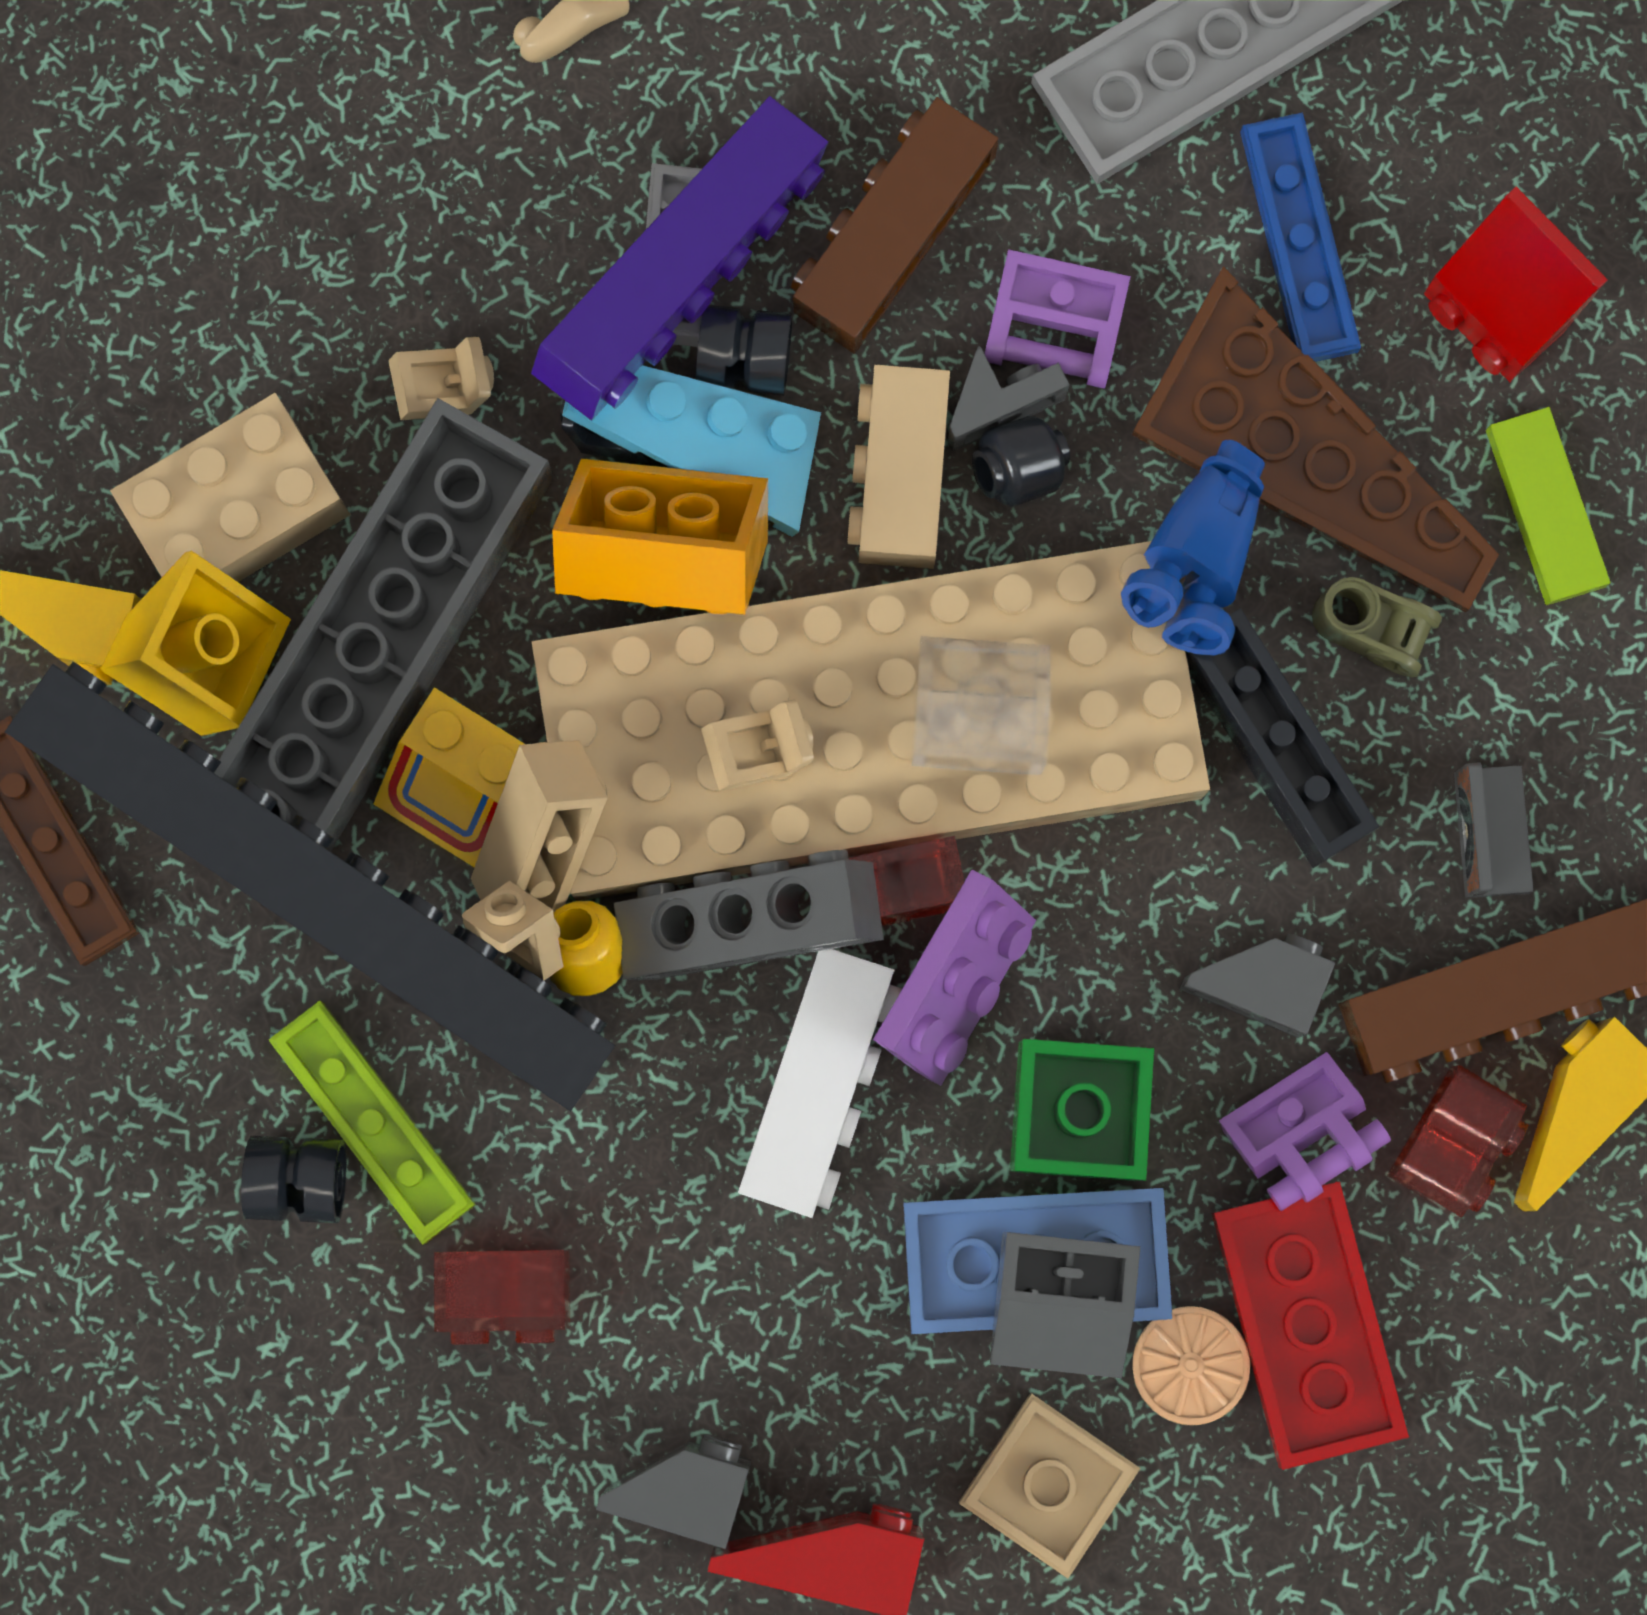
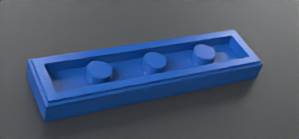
[1240,112,1361,362]

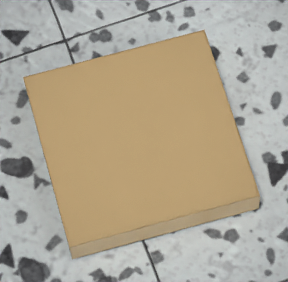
[959,1393,1140,1578]

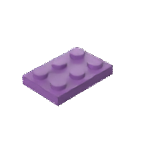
[873,870,1036,1086]

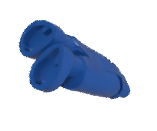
[1121,440,1265,656]

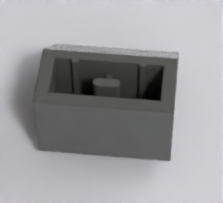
[990,1232,1140,1379]

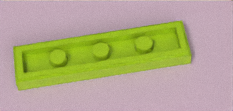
[269,1001,476,1245]

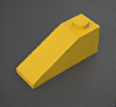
[0,570,141,685]
[1514,1017,1647,1211]

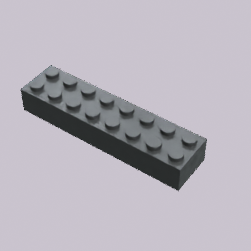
[215,398,554,852]

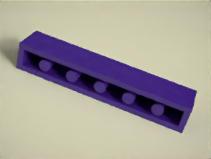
[531,96,829,421]

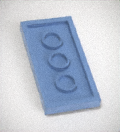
[903,1188,1172,1334]

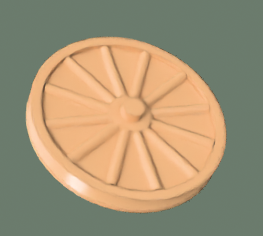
[1133,1306,1250,1425]

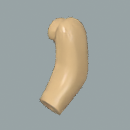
[513,0,629,63]

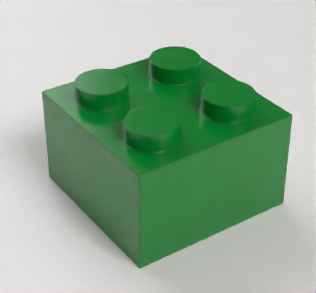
[1010,1039,1154,1181]

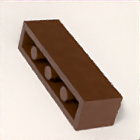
[790,97,999,354]

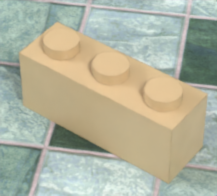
[848,365,950,569]
[471,740,608,912]

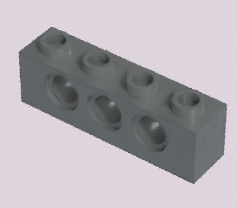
[614,850,884,980]

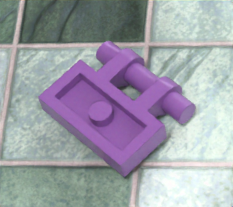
[1219,1052,1391,1211]

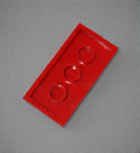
[1211,1181,1409,1470]

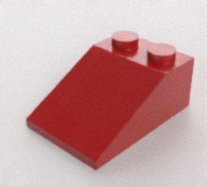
[1424,186,1608,382]
[707,1504,924,1615]

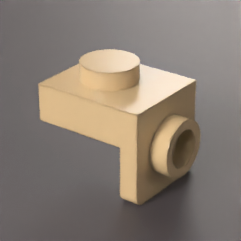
[388,337,494,420]
[701,699,814,791]
[462,881,563,981]

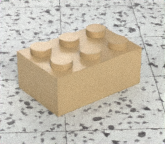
[110,393,351,582]

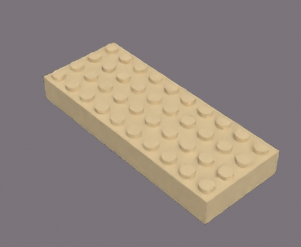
[532,541,1210,901]

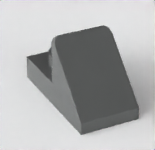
[948,346,1069,452]

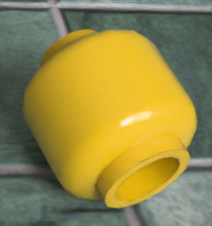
[549,901,623,996]

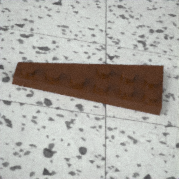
[1132,266,1499,612]

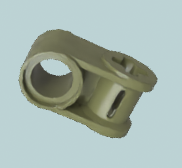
[1312,577,1442,677]

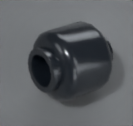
[972,416,1070,507]

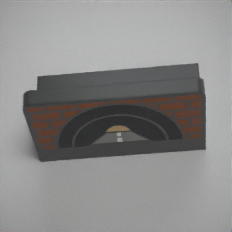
[1454,762,1533,898]

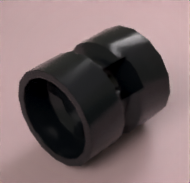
[696,305,793,396]
[241,1136,347,1223]

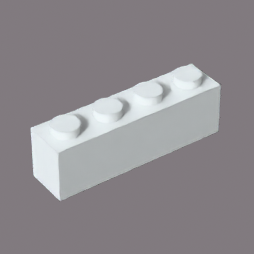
[738,949,902,1218]

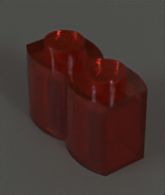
[1387,1065,1528,1218]
[434,1250,570,1345]

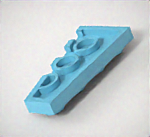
[562,365,821,537]

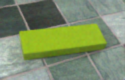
[1485,407,1611,606]

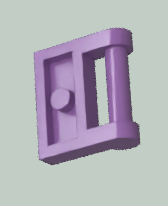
[985,249,1131,389]

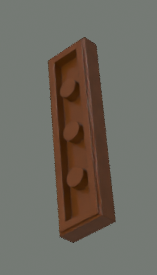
[0,716,140,966]

